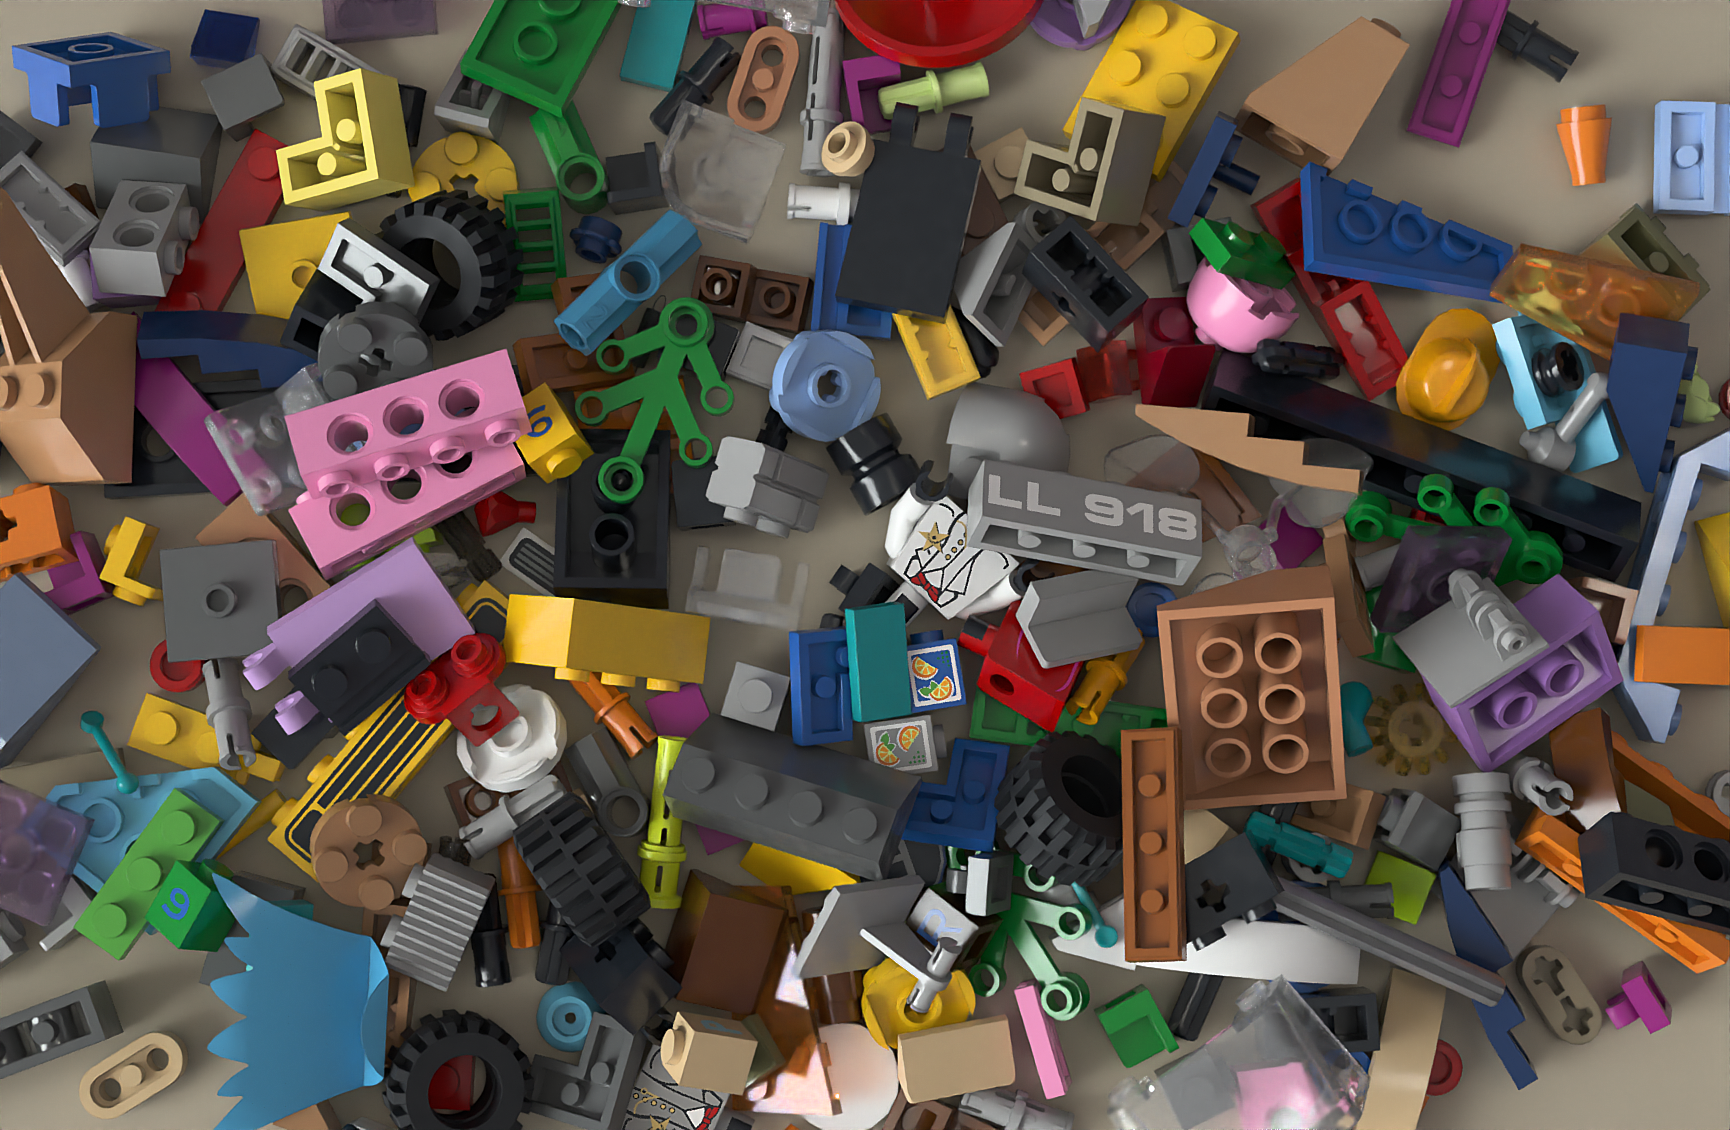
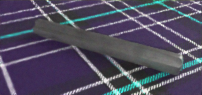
[1272,875,1506,1007]

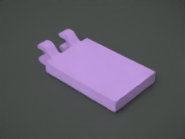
[243,536,475,735]

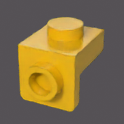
[99,516,163,607]

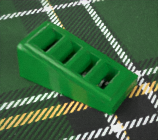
[503,186,567,302]

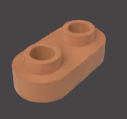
[727,26,800,136]

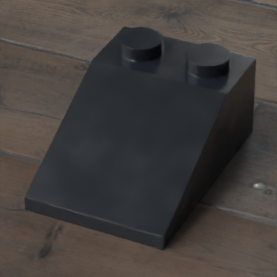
[553,429,671,609]

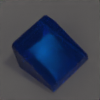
[190,9,260,69]

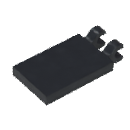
[835,102,982,324]

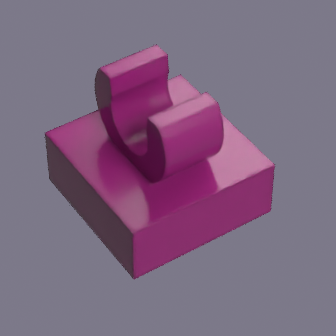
[1605,961,1672,1034]

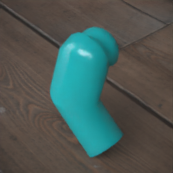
[1340,681,1374,757]

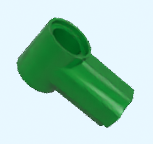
[529,99,610,214]

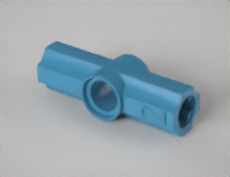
[554,209,702,356]

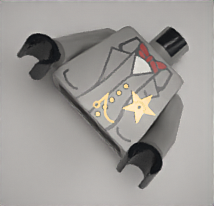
[621,1006,755,1130]

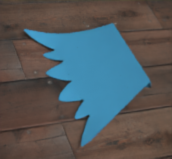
[207,873,389,1130]

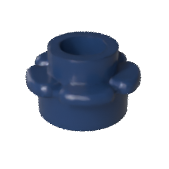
[569,216,623,264]

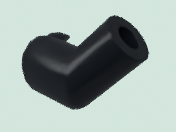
[951,306,999,379]

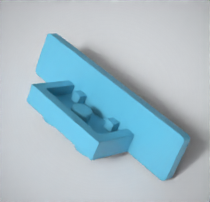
[1492,249,1623,473]

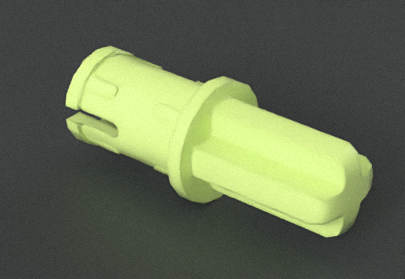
[878,62,989,120]

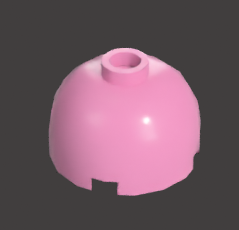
[1186,257,1299,353]

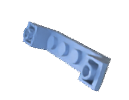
[1612,427,1730,744]

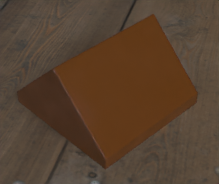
[665,869,789,1016]

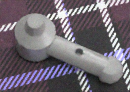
[1519,372,1609,473]

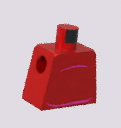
[957,600,1086,732]

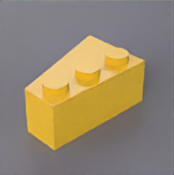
[503,594,711,692]

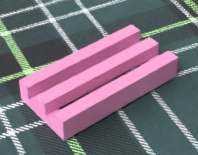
[1014,978,1072,1100]

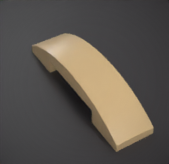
[1353,968,1446,1130]

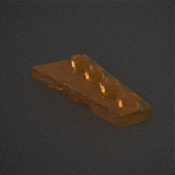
[732,884,843,1116]

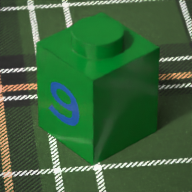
[144,858,239,952]

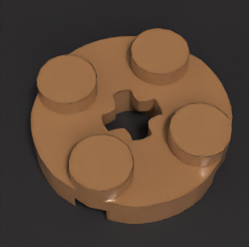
[310,794,427,911]

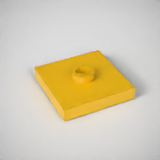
[239,211,353,319]

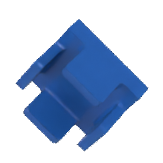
[12,32,171,128]

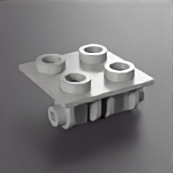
[1392,568,1550,709]
[1430,813,1580,960]

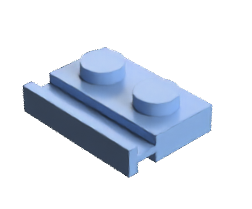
[1653,100,1730,216]

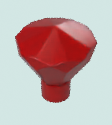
[474,491,536,537]

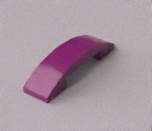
[131,311,269,507]

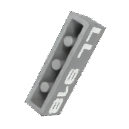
[966,459,1202,586]

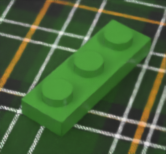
[73,788,225,961]

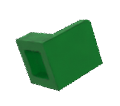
[1094,984,1179,1068]

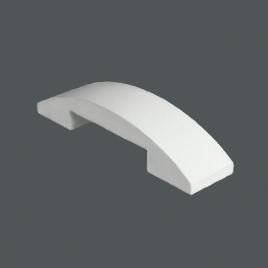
[1134,918,1360,984]

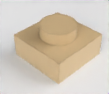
[973,127,1029,204]

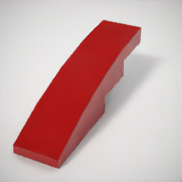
[1250,178,1408,401]

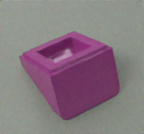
[1247,499,1323,570]

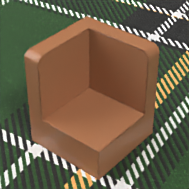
[1567,576,1639,646]

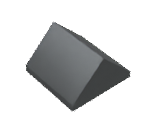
[90,106,223,224]

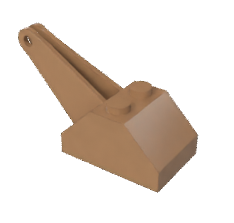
[0,187,137,486]

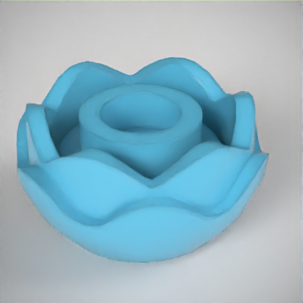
[536,981,607,1052]

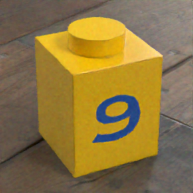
[515,382,594,484]

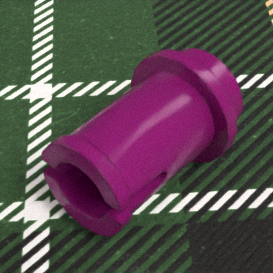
[697,0,769,41]

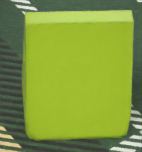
[1364,850,1436,925]

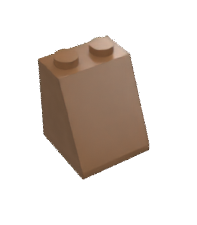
[1235,16,1410,176]

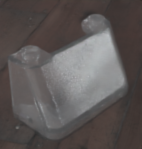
[1107,974,1371,1130]

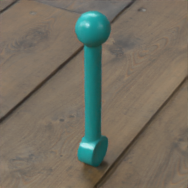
[80,711,139,794]
[1071,881,1118,948]

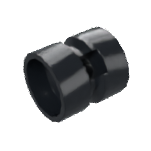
[826,412,921,516]

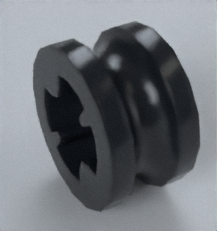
[1532,342,1584,398]

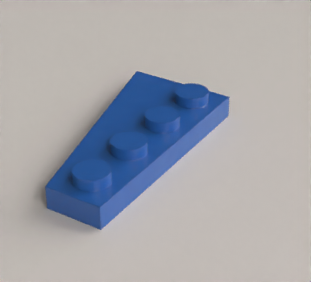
[1300,161,1516,304]

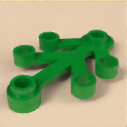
[575,297,735,503]
[1345,474,1563,602]
[945,839,1092,1021]

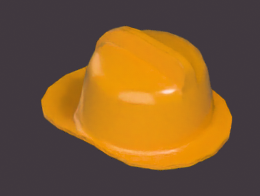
[1396,308,1500,431]

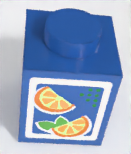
[907,629,967,713]

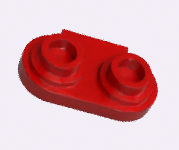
[404,633,520,747]

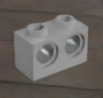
[89,180,199,297]

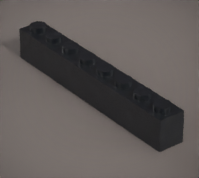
[1200,348,1642,583]

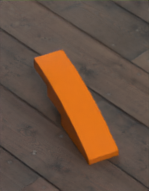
[1634,625,1730,685]

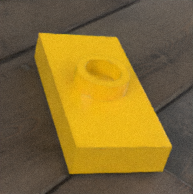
[892,305,981,401]

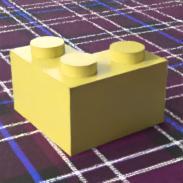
[276,68,415,212]

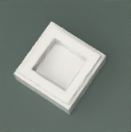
[726,321,793,391]

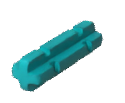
[1243,811,1354,878]

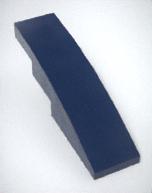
[137,310,370,388]
[1438,856,1538,1090]

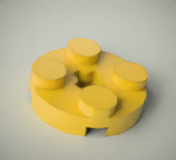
[407,131,520,227]
[861,957,976,1050]

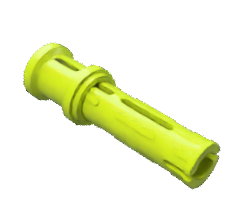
[637,735,688,909]

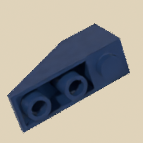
[1606,312,1698,493]

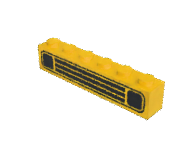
[267,580,511,883]

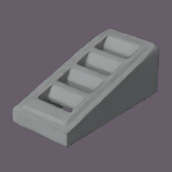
[270,24,399,100]

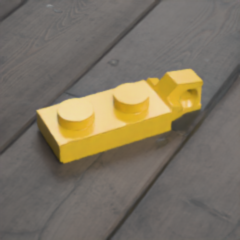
[127,693,285,785]

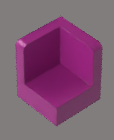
[843,55,901,135]
[44,530,115,616]

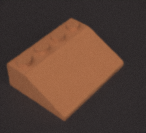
[1157,565,1347,810]

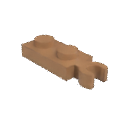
[1318,511,1375,658]

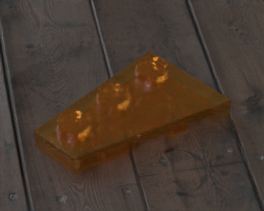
[1489,243,1700,361]

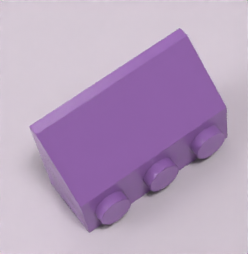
[1419,574,1624,773]

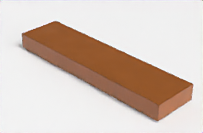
[1121,727,1187,963]

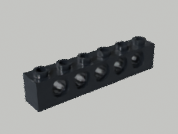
[1578,811,1730,935]

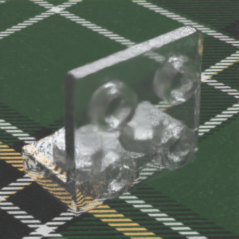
[204,363,366,516]

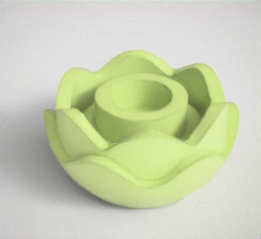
[1678,363,1720,424]

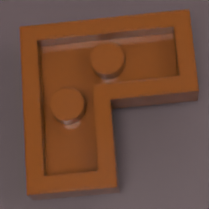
[512,273,635,395]

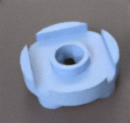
[769,329,881,442]

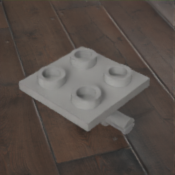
[790,875,962,1013]

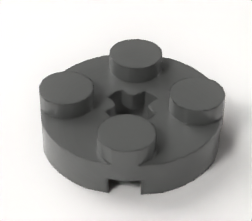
[318,302,433,400]

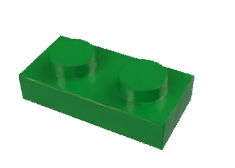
[1188,217,1296,290]

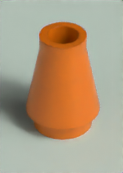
[1556,104,1612,186]

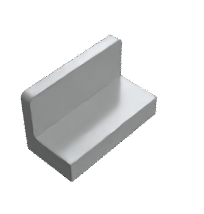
[1015,570,1142,669]

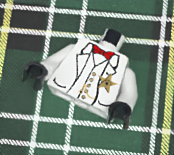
[885,460,1055,627]

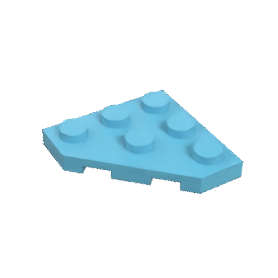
[20,767,262,935]

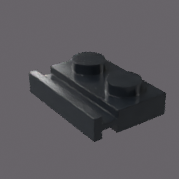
[288,599,431,736]

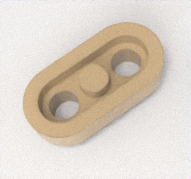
[79,1030,188,1119]

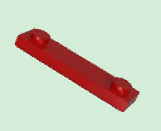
[154,128,288,311]

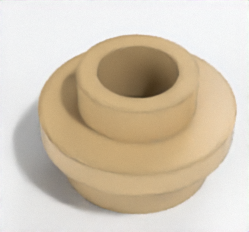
[821,121,875,177]

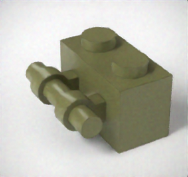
[1568,203,1711,321]

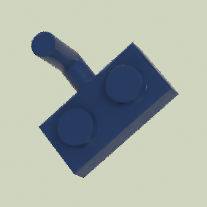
[1167,111,1260,228]

